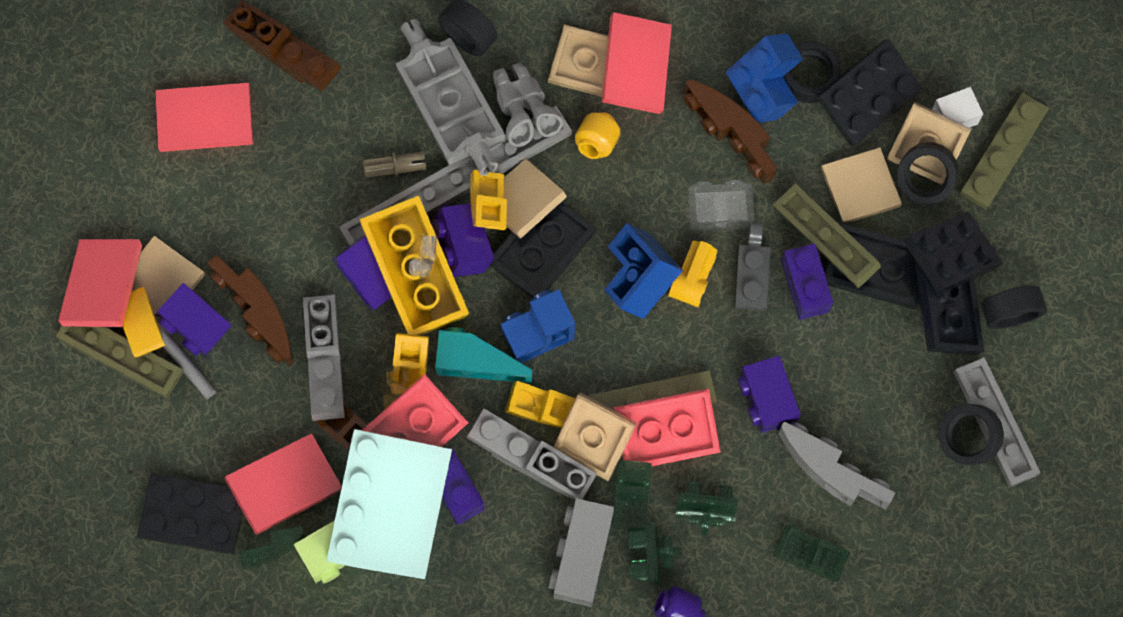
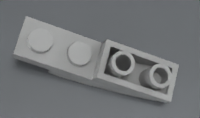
[303,294,345,421]
[466,408,597,500]
[778,422,895,510]

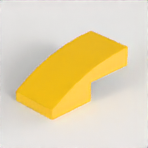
[470,170,507,230]
[123,287,165,358]
[391,333,429,394]
[504,381,576,429]

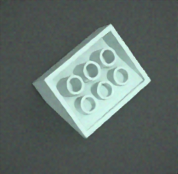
[326,429,452,579]

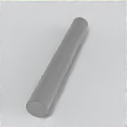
[160,326,217,399]

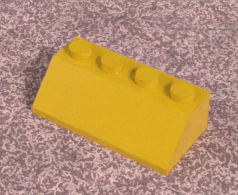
[359,195,469,336]

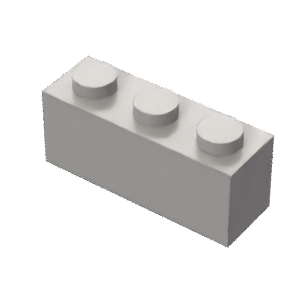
[549,498,614,607]

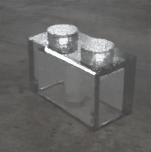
[687,180,755,231]

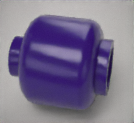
[654,586,705,617]

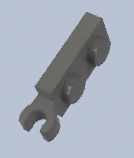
[735,222,771,311]

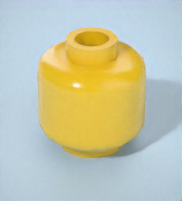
[575,112,620,159]

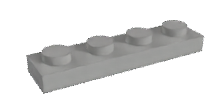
[953,357,1041,488]

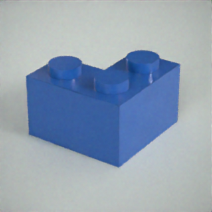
[726,33,803,123]
[604,223,683,319]
[500,289,576,363]

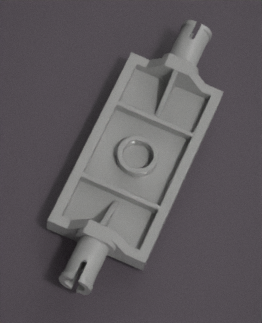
[395,19,505,176]

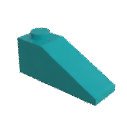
[435,327,532,384]

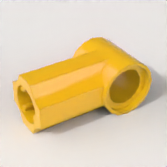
[668,241,718,308]

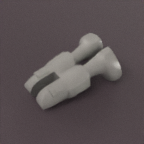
[493,63,563,147]

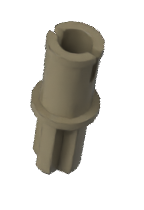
[363,151,426,178]

